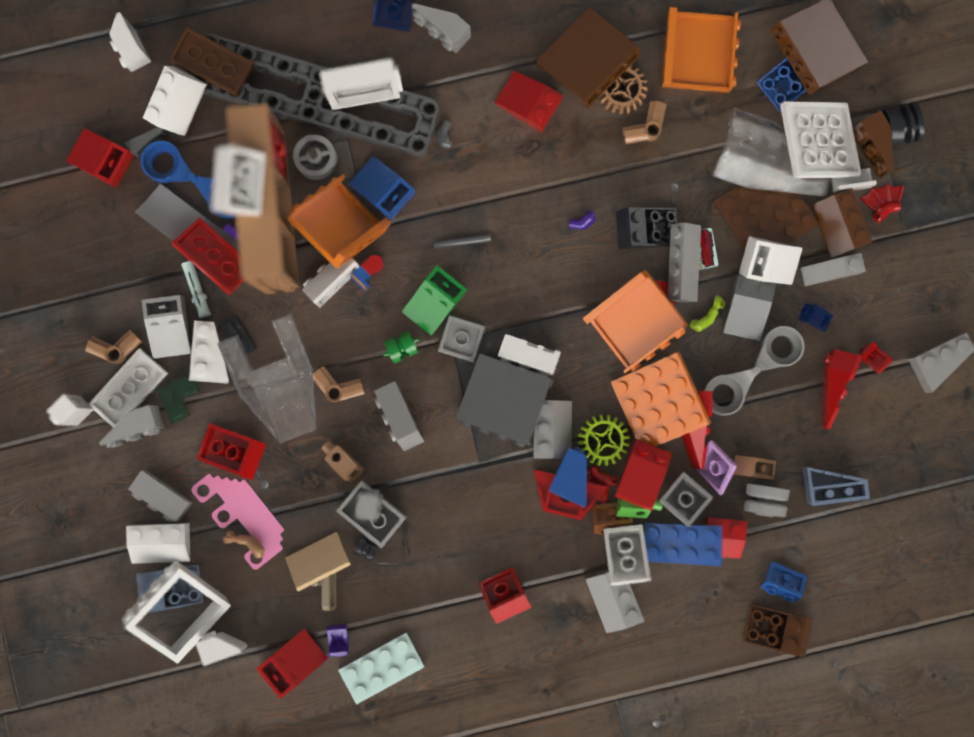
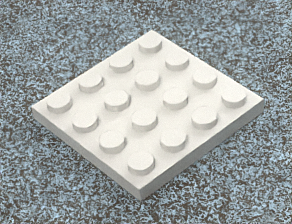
[780,102,862,178]

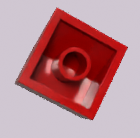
[704,517,747,559]
[478,567,531,624]

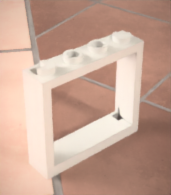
[320,59,403,110]
[122,560,231,663]

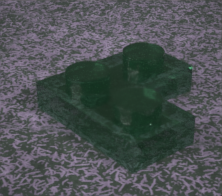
[156,374,200,424]

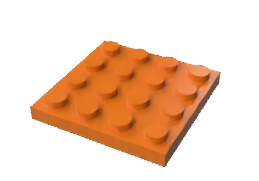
[611,352,711,446]

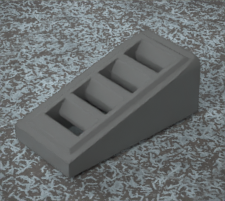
[124,127,166,157]

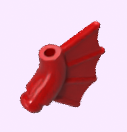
[860,184,904,223]
[587,465,618,504]

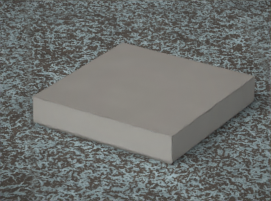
[438,315,485,363]

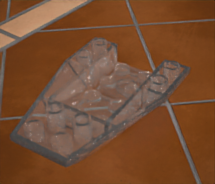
[713,107,831,196]

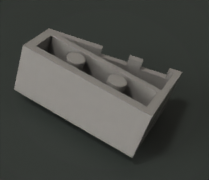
[374,381,425,451]

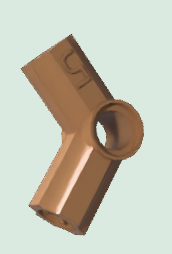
[622,101,667,144]
[85,329,143,364]
[311,366,365,403]

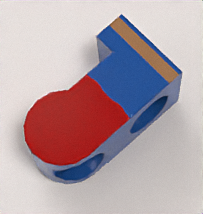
[350,255,384,292]

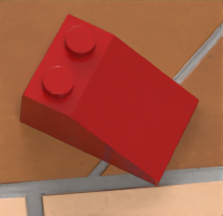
[494,71,563,133]
[196,423,266,480]
[615,439,672,511]

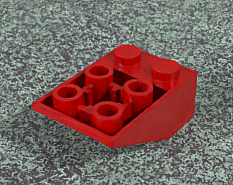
[66,128,135,188]
[256,628,329,699]

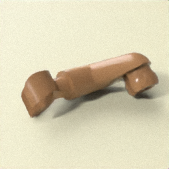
[223,531,265,558]

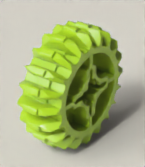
[578,414,630,466]

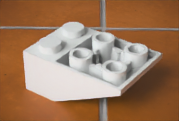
[739,236,803,285]

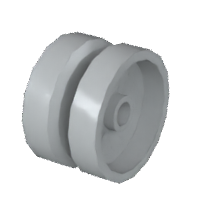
[743,484,790,517]

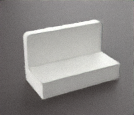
[831,168,877,193]

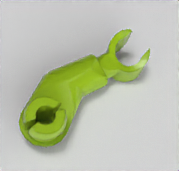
[690,295,725,332]

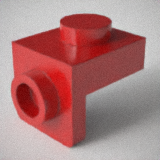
[860,341,893,375]

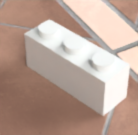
[47,394,93,426]

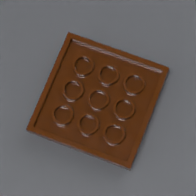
[713,161,819,251]

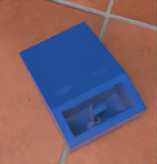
[756,58,807,112]
[348,156,416,221]

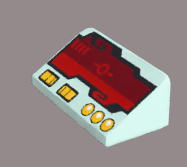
[699,228,718,270]

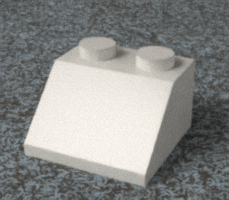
[196,630,248,666]

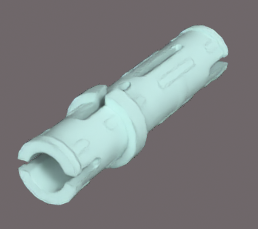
[181,261,211,319]

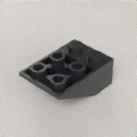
[616,207,677,249]

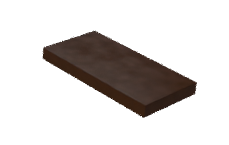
[169,27,255,97]

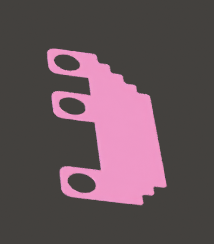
[191,474,284,570]

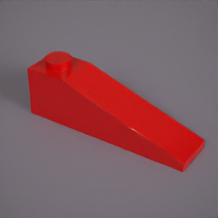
[822,349,862,430]
[682,391,713,469]

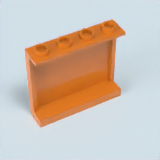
[662,7,741,93]
[287,174,392,269]
[583,270,688,373]

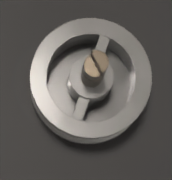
[293,135,337,180]

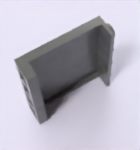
[456,353,554,448]

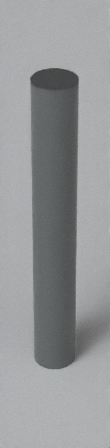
[434,234,491,249]

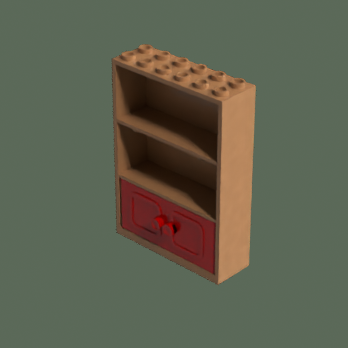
[226,104,300,294]

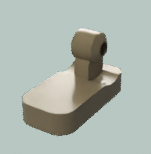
[311,573,337,611]

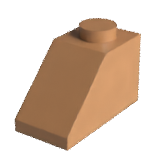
[733,455,776,480]

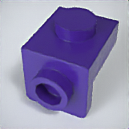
[327,624,349,657]

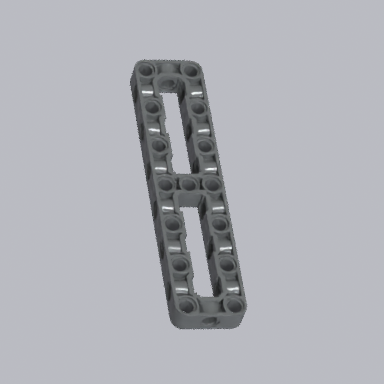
[190,34,439,157]

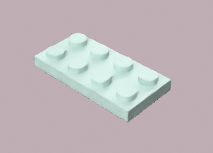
[338,632,425,704]

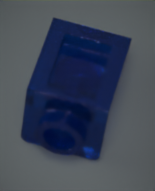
[798,303,834,332]

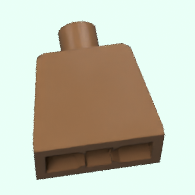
[322,441,365,483]

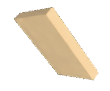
[285,532,351,591]

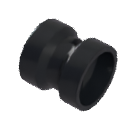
[354,536,379,562]

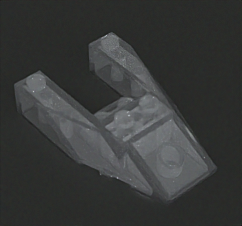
[217,313,317,443]

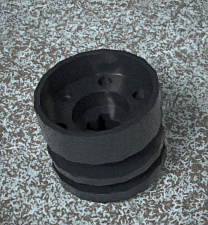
[880,102,925,147]

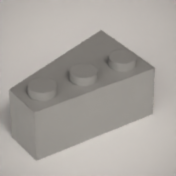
[908,332,974,393]

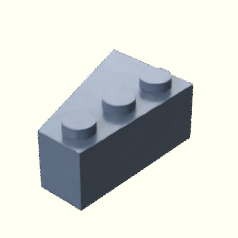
[802,467,870,506]

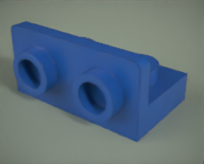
[760,562,808,602]

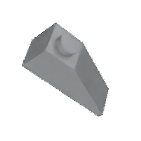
[800,253,866,287]

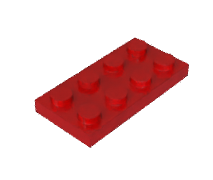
[172,217,245,295]

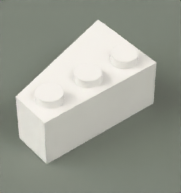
[189,321,229,384]
[498,334,561,377]

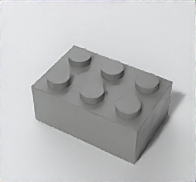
[336,480,407,548]

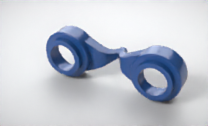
[141,141,236,220]

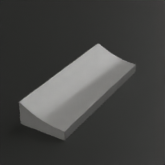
[135,184,240,252]

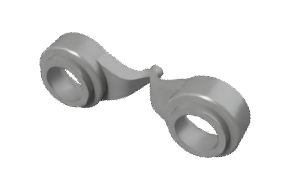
[703,326,805,416]

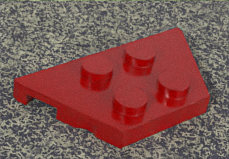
[534,470,607,520]

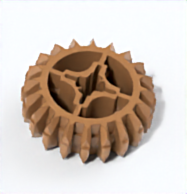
[600,65,648,115]

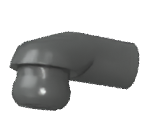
[436,120,452,149]

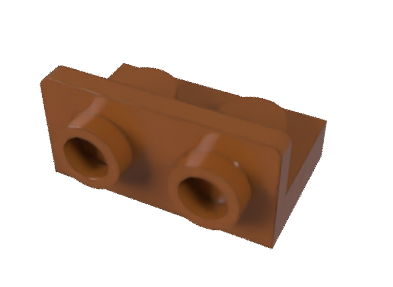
[592,503,633,535]

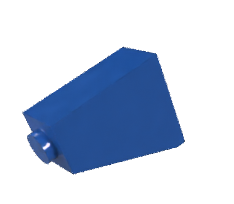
[549,447,587,508]

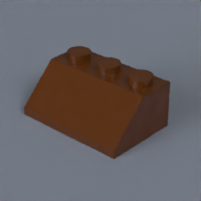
[811,189,872,258]

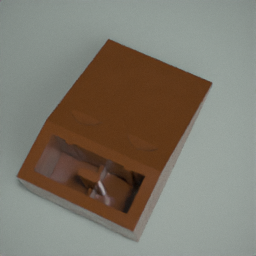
[853,110,894,178]
[743,604,813,657]

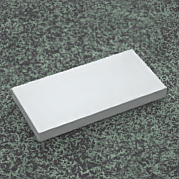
[88,348,169,428]

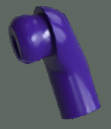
[569,211,596,230]

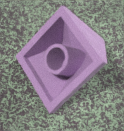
[696,440,737,495]

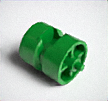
[383,330,419,364]

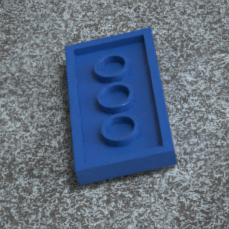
[644,522,723,566]

